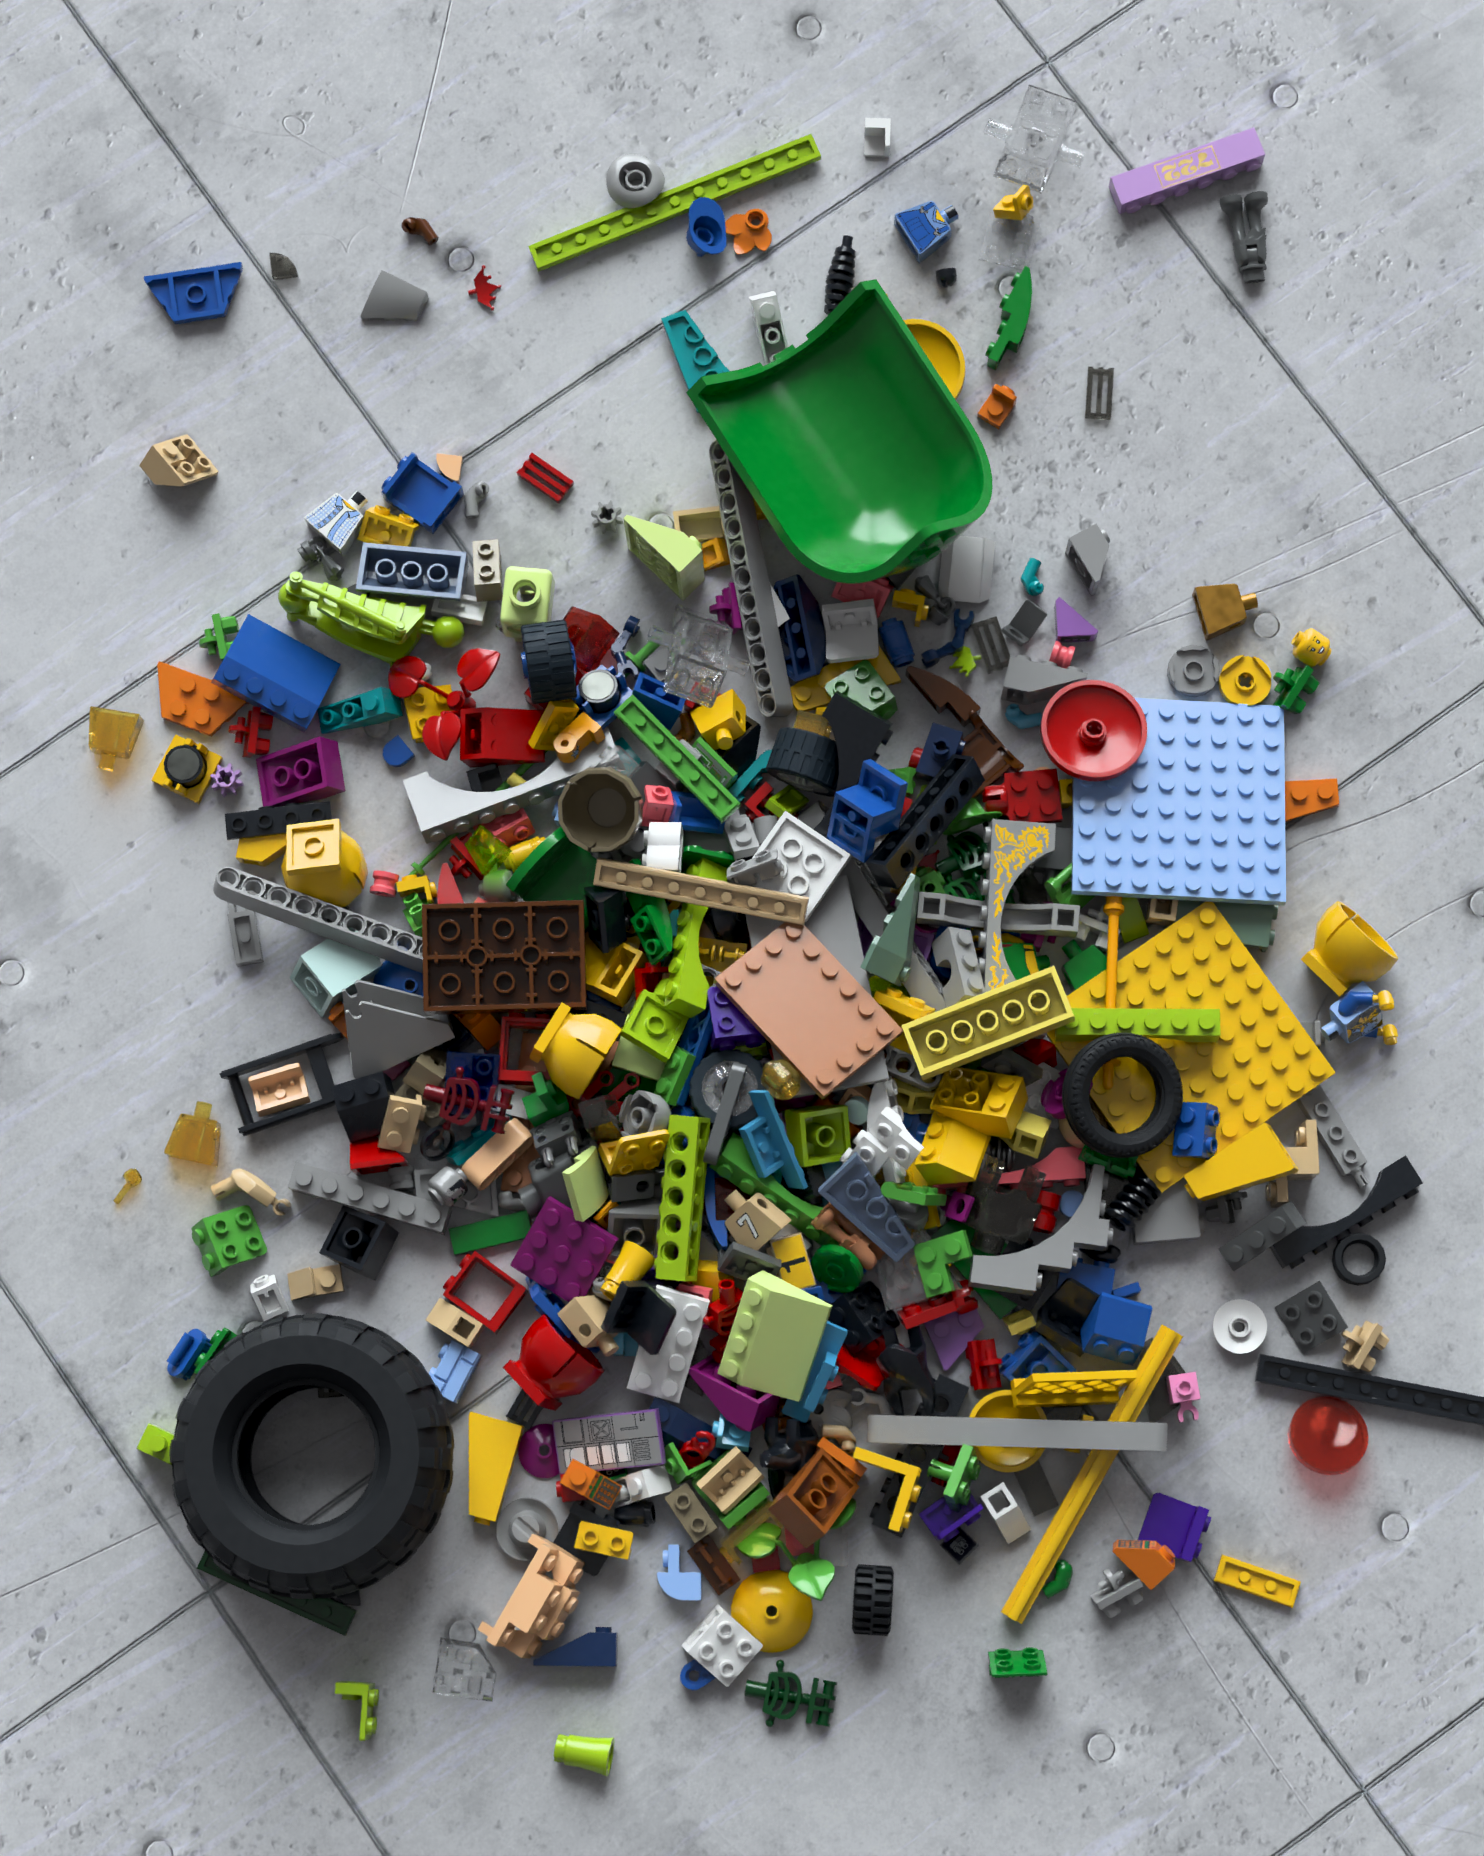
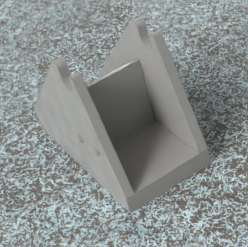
[342,980,455,1079]

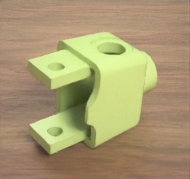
[500,566,555,642]

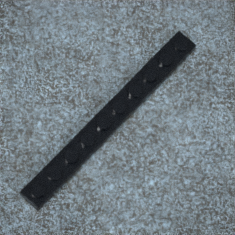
[1255,1354,1484,1426]

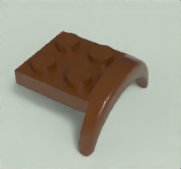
[963,710,1024,799]

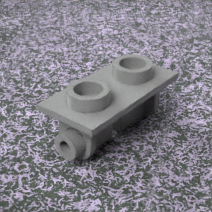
[727,849,784,886]

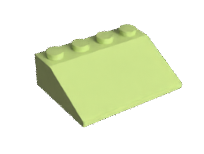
[623,515,705,601]
[718,1270,832,1402]

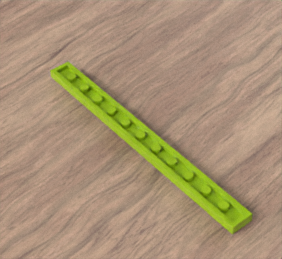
[528,134,821,272]

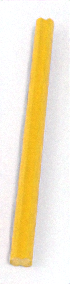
[1001,1325,1183,1624]

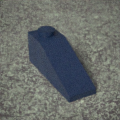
[533,1627,618,1666]

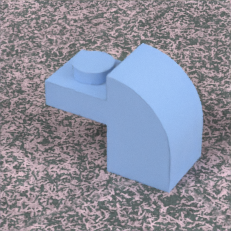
[657,1544,702,1600]

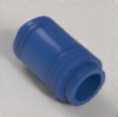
[878,618,915,668]

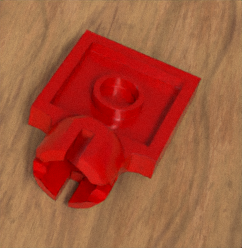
[982,768,1063,823]
[897,1280,978,1330]

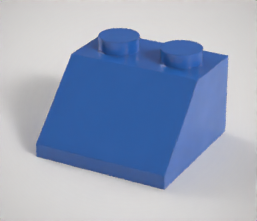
[1080,1292,1152,1366]

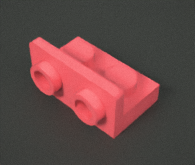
[831,577,894,618]
[473,808,535,856]

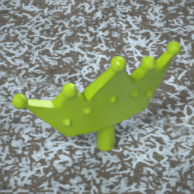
[949,646,982,677]

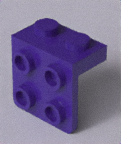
[707,987,766,1051]
[1138,1493,1211,1562]
[918,1494,984,1542]

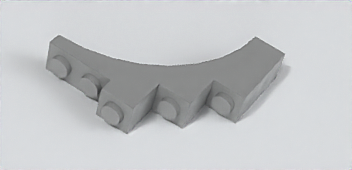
[968,1164,1113,1296]

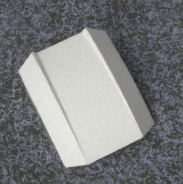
[938,536,995,603]

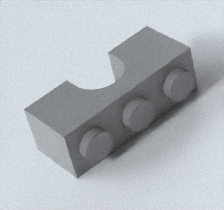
[931,927,985,1008]

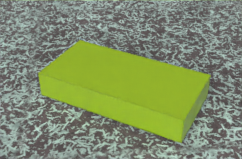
[765,785,809,818]

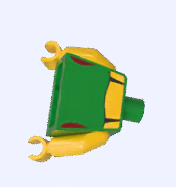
[972,933,1050,980]

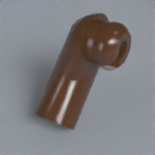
[401,217,439,245]

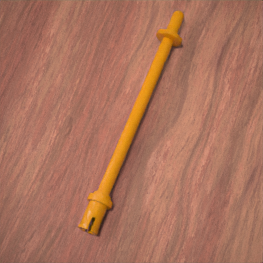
[1102,896,1125,1090]

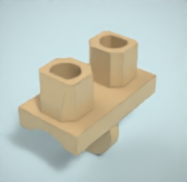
[1341,1321,1389,1372]

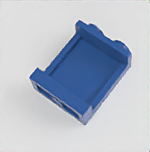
[381,452,464,534]

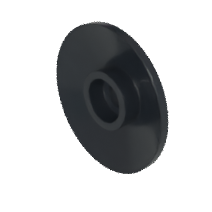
[711,908,749,943]

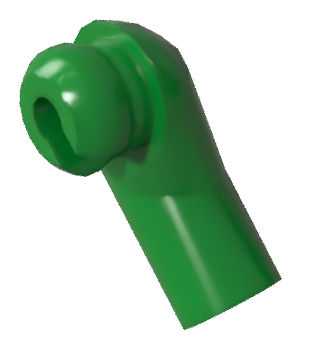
[1042,1559,1073,1599]

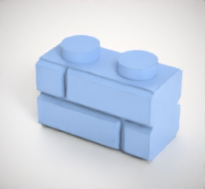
[429,1340,482,1404]

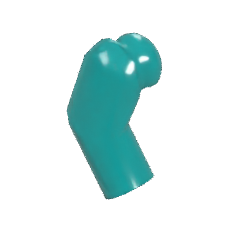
[1021,558,1044,596]

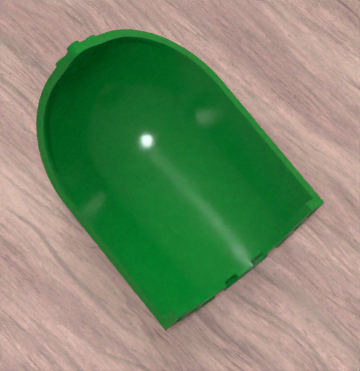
[686,279,993,584]

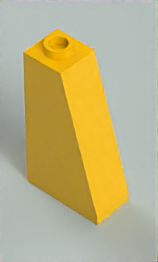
[1184,1122,1299,1201]
[469,1412,524,1526]

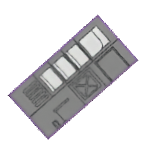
[552,1408,666,1474]

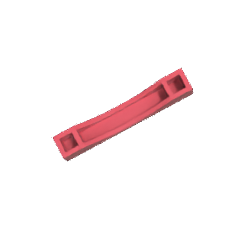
[932,1146,1086,1195]

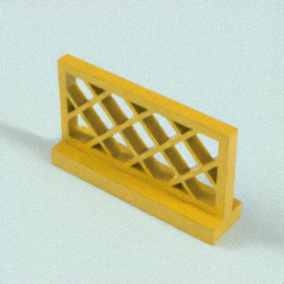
[1010,1370,1137,1408]

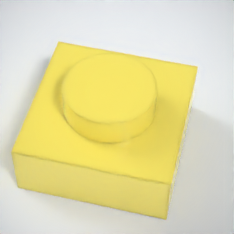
[1002,1309,1036,1336]

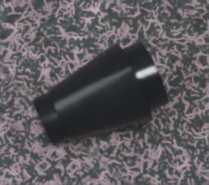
[614,1500,656,1527]

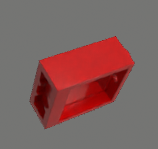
[498,1013,552,1086]
[442,1251,528,1334]

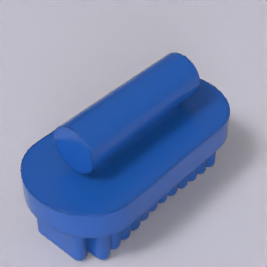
[166,1329,212,1381]

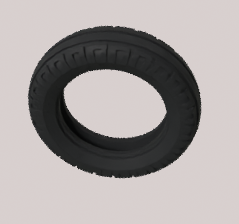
[1062,1033,1183,1158]

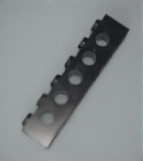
[866,754,985,889]
[869,1374,969,1538]

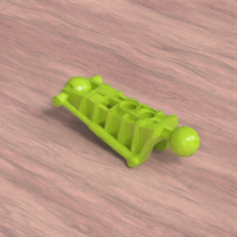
[278,572,464,667]

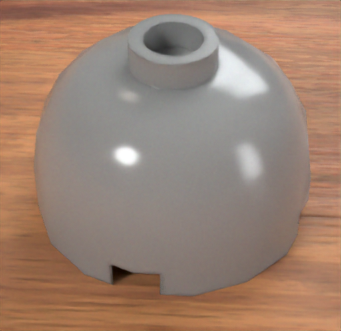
[619,1090,671,1137]

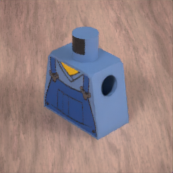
[894,201,959,263]

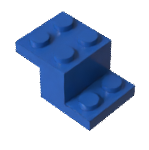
[827,759,908,863]

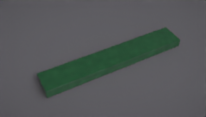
[197,1551,357,1636]

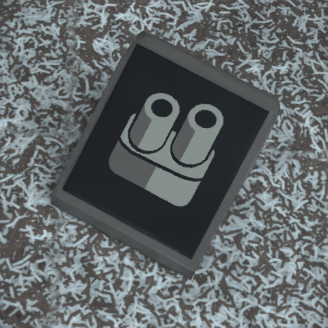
[940,1526,979,1565]

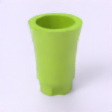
[554,1734,615,1776]

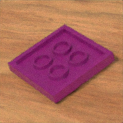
[510,1196,619,1302]

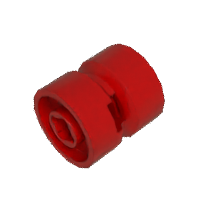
[1020,1189,1062,1234]

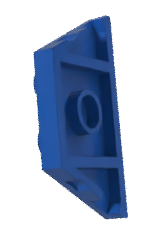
[144,262,243,324]
[525,1277,601,1354]

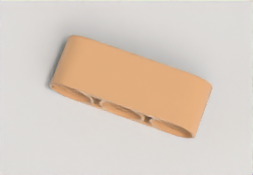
[461,1118,534,1191]

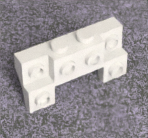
[839,1106,924,1178]

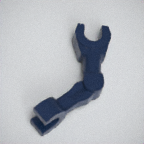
[921,608,974,669]
[611,615,640,680]

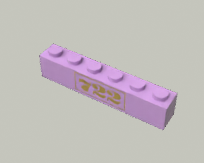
[1109,127,1265,214]

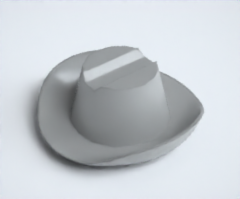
[606,154,665,208]
[496,1497,558,1561]

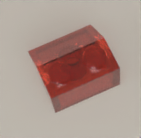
[563,606,620,674]

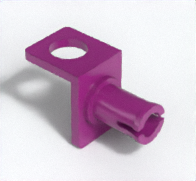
[940,1191,982,1227]

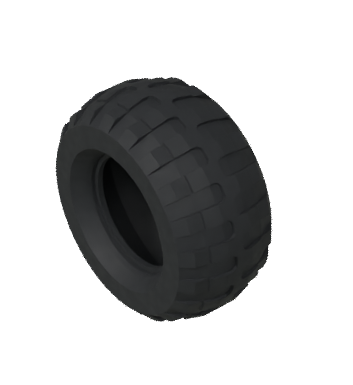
[169,1313,454,1599]

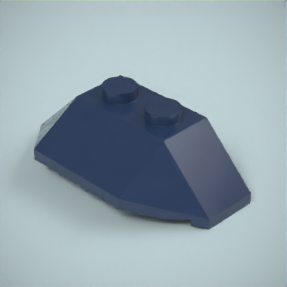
[773,574,826,682]

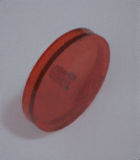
[1288,1396,1368,1475]

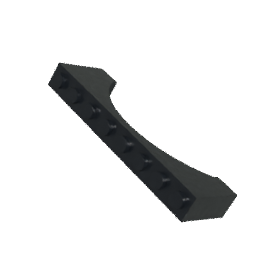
[733,691,893,887]

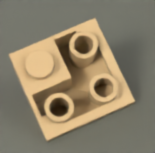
[139,434,219,487]

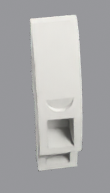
[867,1075,906,1184]

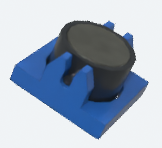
[572,664,633,730]

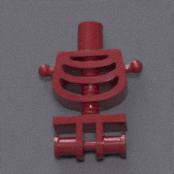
[423,1067,515,1134]

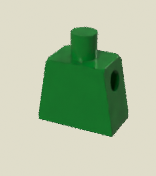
[1061,939,1107,992]

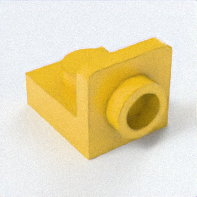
[993,185,1034,220]

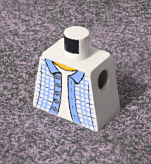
[304,491,368,557]

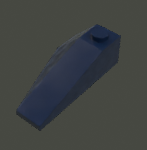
[649,1397,753,1463]

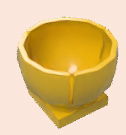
[281,819,368,908]
[1301,901,1398,997]
[529,1003,622,1099]

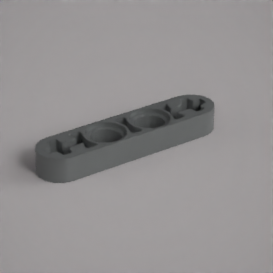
[703,1062,747,1166]

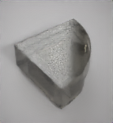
[269,253,298,280]

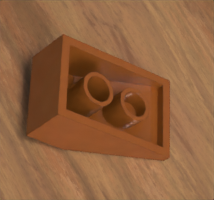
[768,1448,860,1548]

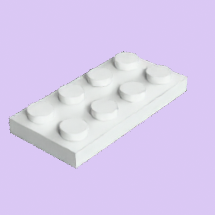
[627,1285,709,1403]

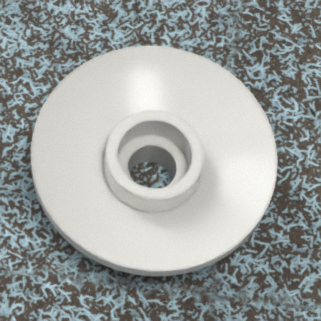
[1213,1299,1267,1354]

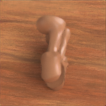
[811,1202,885,1270]

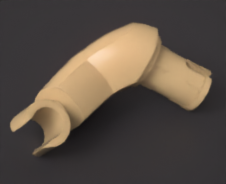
[211,1168,291,1216]

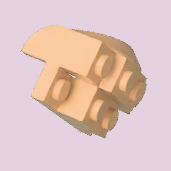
[477,1534,585,1659]

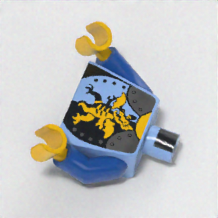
[1321,981,1398,1045]

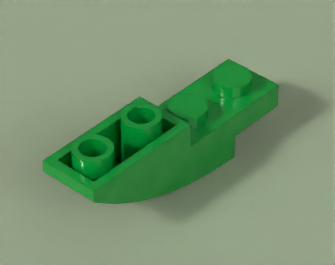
[985,266,1032,370]
[625,859,673,965]

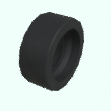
[1332,1233,1386,1286]

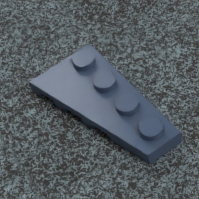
[818,1151,916,1263]

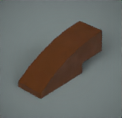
[905,666,981,727]

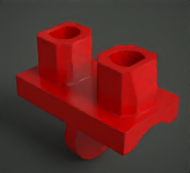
[228,706,273,758]
[449,832,496,880]
[965,1338,1003,1391]

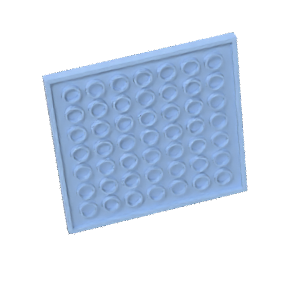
[1071,698,1286,906]

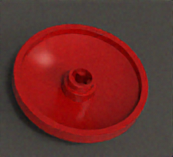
[1040,680,1147,781]

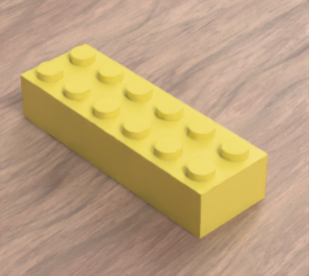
[901,966,1075,1080]

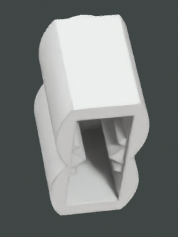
[642,822,684,873]

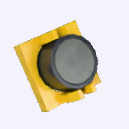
[151,734,223,804]

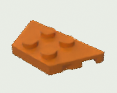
[157,661,249,737]

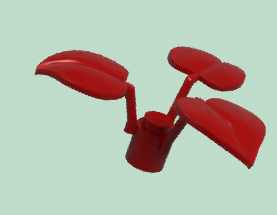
[388,648,501,761]

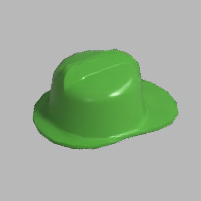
[943,797,1002,836]

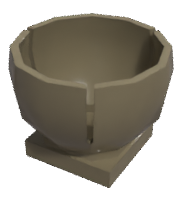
[558,767,643,853]

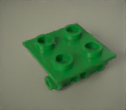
[988,1647,1047,1678]

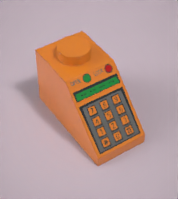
[560,1459,622,1510]
[1112,1540,1175,1590]

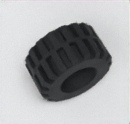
[852,1564,894,1636]

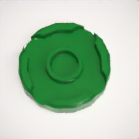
[810,1244,864,1293]

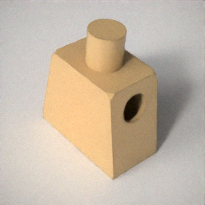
[557,1295,619,1357]

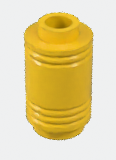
[501,836,545,873]

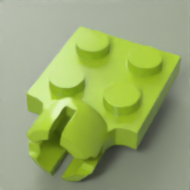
[620,978,689,1063]

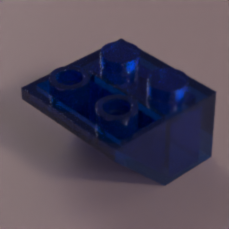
[445,1051,500,1109]

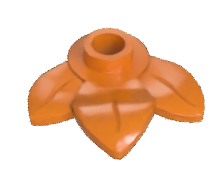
[725,209,772,255]

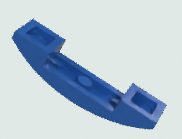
[704,1164,727,1251]

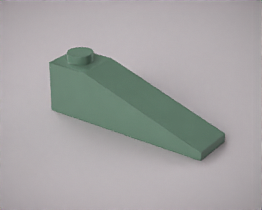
[860,873,921,987]

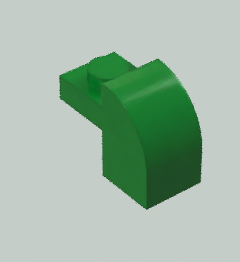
[522,1072,569,1127]

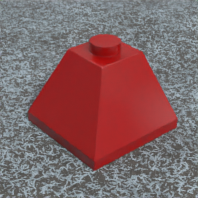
[350,1137,410,1176]

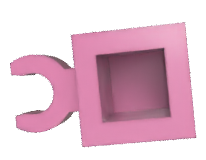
[1166,1372,1200,1423]

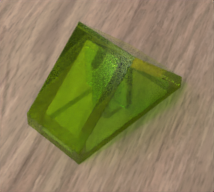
[465,825,512,876]

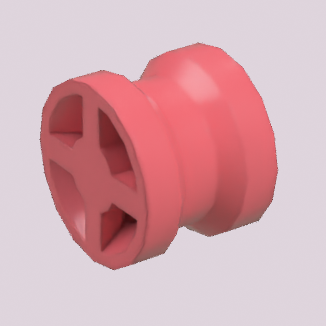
[1049,641,1076,669]
[369,870,399,898]

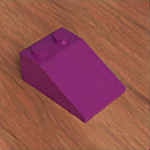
[256,736,346,808]
[688,1354,781,1432]

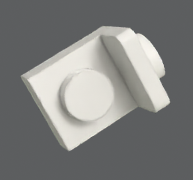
[250,1275,289,1321]

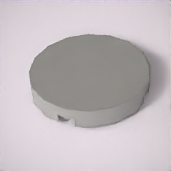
[1167,645,1220,697]

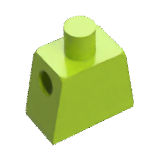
[137,1423,174,1465]

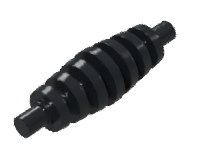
[824,235,856,315]

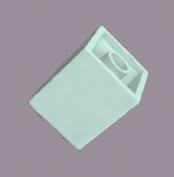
[290,927,382,1018]

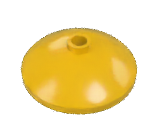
[969,1390,1047,1473]
[731,1570,813,1653]

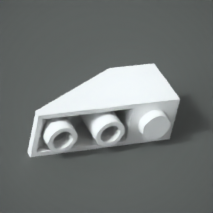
[749,291,788,365]

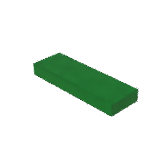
[449,1210,531,1256]

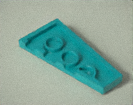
[661,310,729,413]

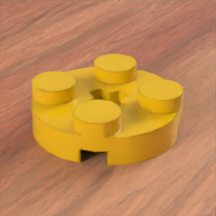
[1218,655,1272,706]

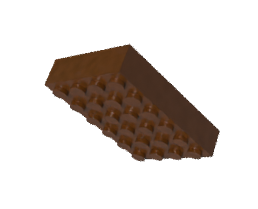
[422,900,587,1015]

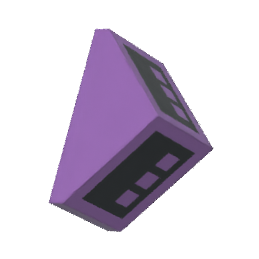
[1054,597,1098,643]

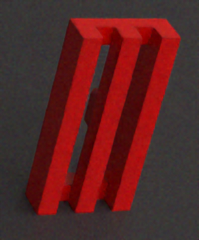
[517,453,574,504]

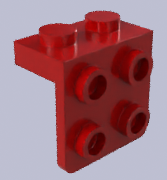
[835,1336,904,1391]

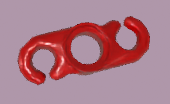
[679,1431,716,1470]

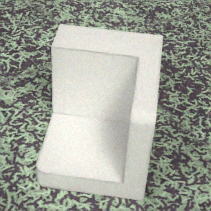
[864,118,891,157]

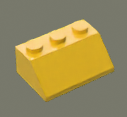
[914,1110,991,1185]

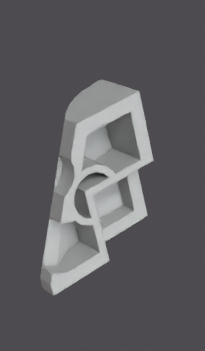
[360,270,429,321]

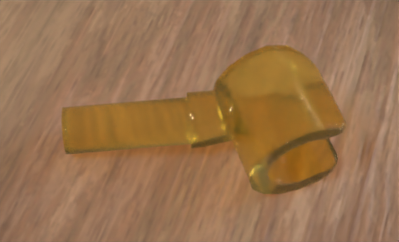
[113,1168,142,1204]

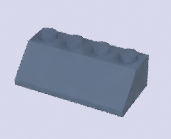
[356,542,469,601]

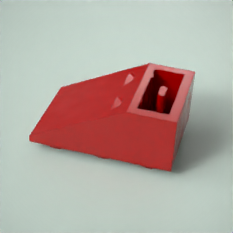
[460,707,545,768]

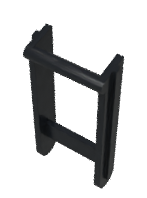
[219,1033,344,1136]

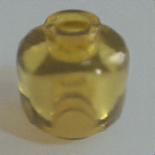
[761,1059,801,1100]

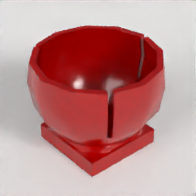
[503,1314,605,1411]

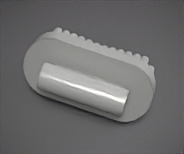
[887,1198,929,1231]

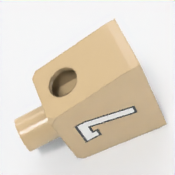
[724,1190,791,1251]

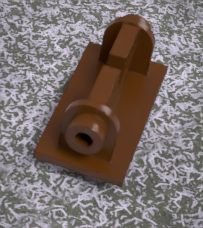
[687,1535,741,1596]

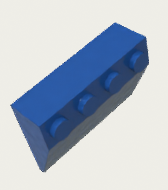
[211,614,341,733]

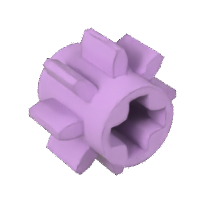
[210,763,244,797]

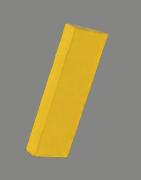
[1213,1555,1301,1608]

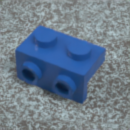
[1172,1102,1220,1160]

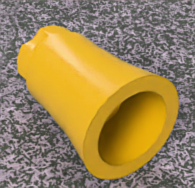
[600,1241,655,1301]

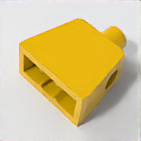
[690,689,746,750]

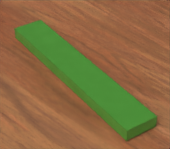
[613,694,741,823]

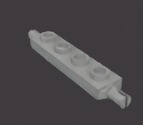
[1296,1085,1370,1189]

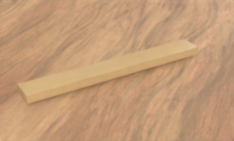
[593,857,809,925]

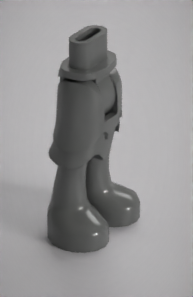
[1219,191,1268,284]

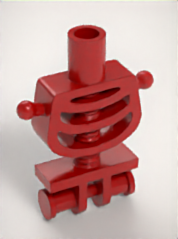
[703,1279,743,1363]

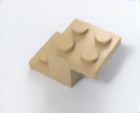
[1265,1119,1320,1208]

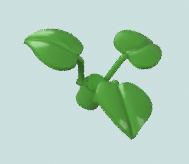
[733,1498,857,1601]

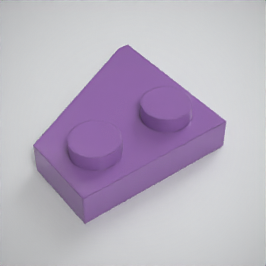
[924,1309,984,1371]

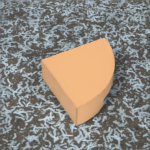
[436,453,463,483]

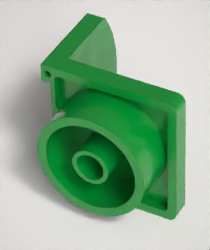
[506,827,597,933]

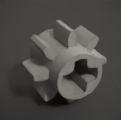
[591,500,623,534]

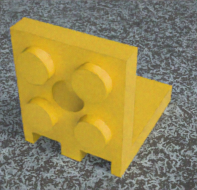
[853,1447,922,1533]

